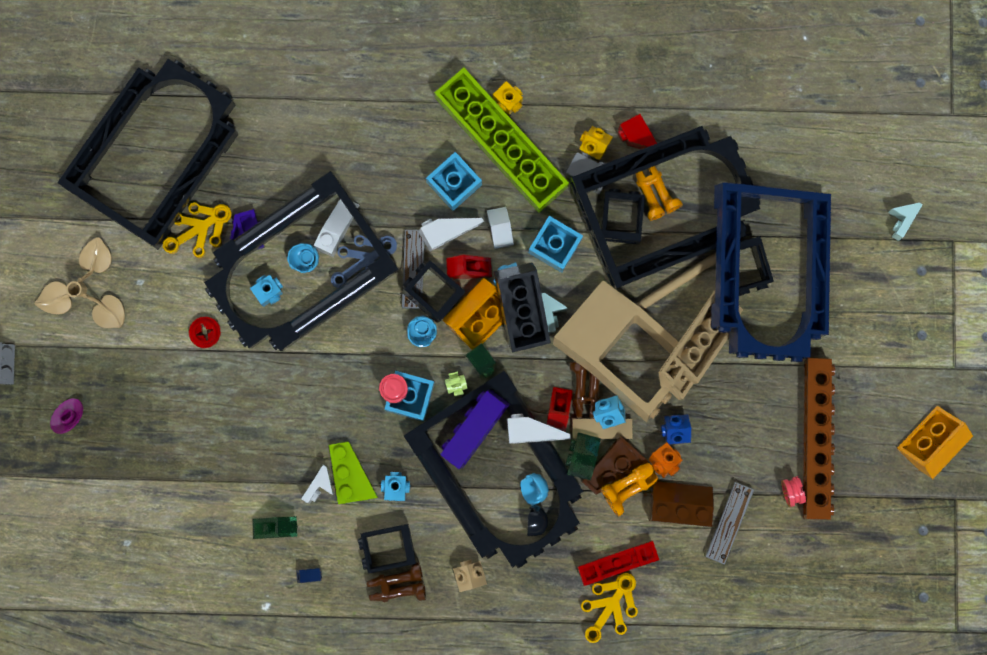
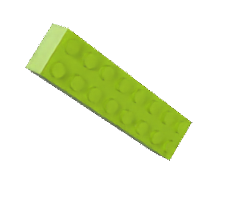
[434,67,569,213]

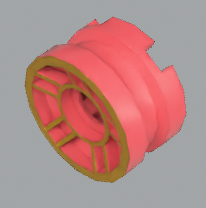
[781,476,806,507]

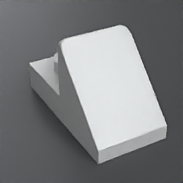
[301,465,334,504]

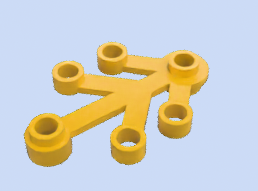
[163,202,232,258]
[581,573,638,643]

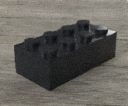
[494,262,551,353]

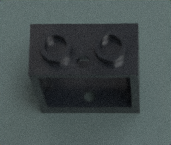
[601,189,645,245]
[739,236,774,296]
[401,260,466,323]
[358,524,416,573]

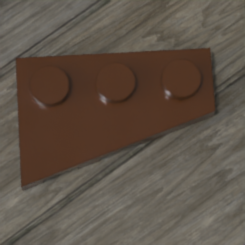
[580,436,650,495]

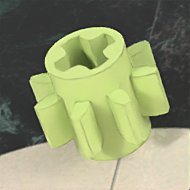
[445,371,468,397]

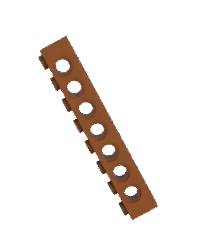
[803,358,835,520]

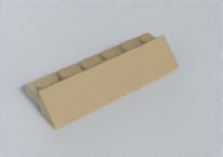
[658,290,743,400]

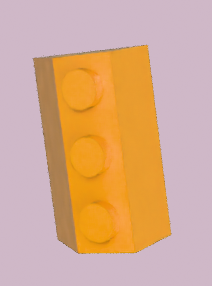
[442,278,504,352]
[897,406,973,479]

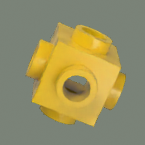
[492,81,523,115]
[579,126,613,160]

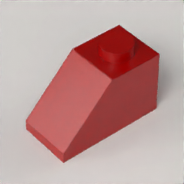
[617,114,657,149]
[446,255,492,279]
[546,387,573,432]

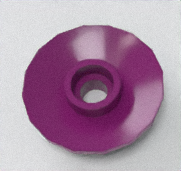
[50,398,84,434]

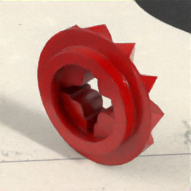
[189,317,221,348]

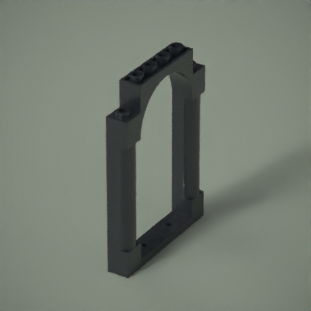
[57,59,238,250]
[569,126,761,289]
[204,171,400,351]
[404,370,584,568]

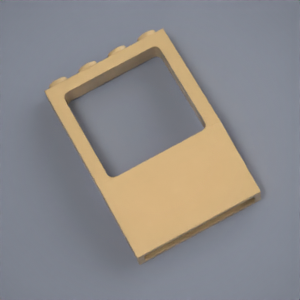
[553,281,679,423]

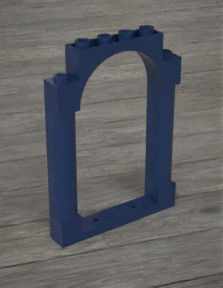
[711,182,831,362]

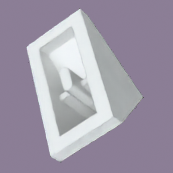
[487,207,514,249]

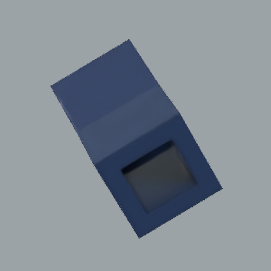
[296,568,322,583]

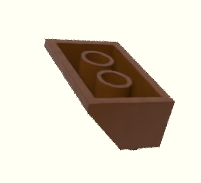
[649,481,714,527]

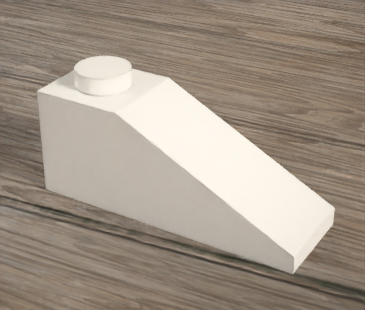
[314,199,360,258]
[419,218,484,252]
[507,414,570,444]

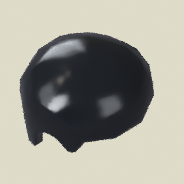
[527,505,548,536]

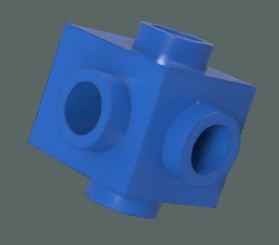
[661,414,691,444]

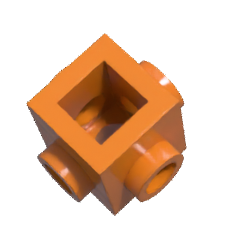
[648,442,683,478]

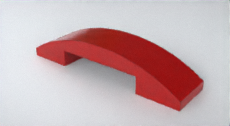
[577,541,660,586]

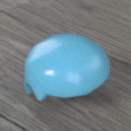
[287,243,320,273]
[407,315,437,347]
[520,473,549,505]

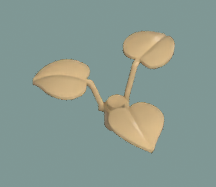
[35,237,125,328]

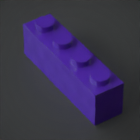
[440,390,510,469]

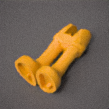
[635,166,683,221]
[601,463,658,517]

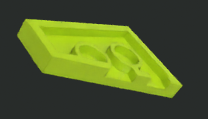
[329,442,378,505]

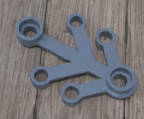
[331,235,397,288]

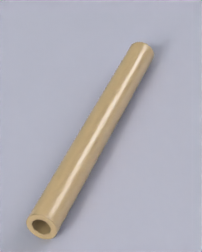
[636,252,716,310]

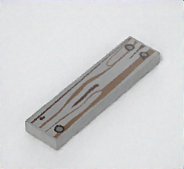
[402,230,425,309]
[705,482,754,564]

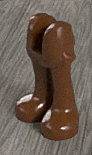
[569,362,607,419]
[366,562,426,603]

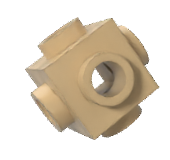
[453,559,487,592]

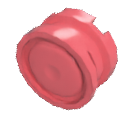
[379,374,408,403]

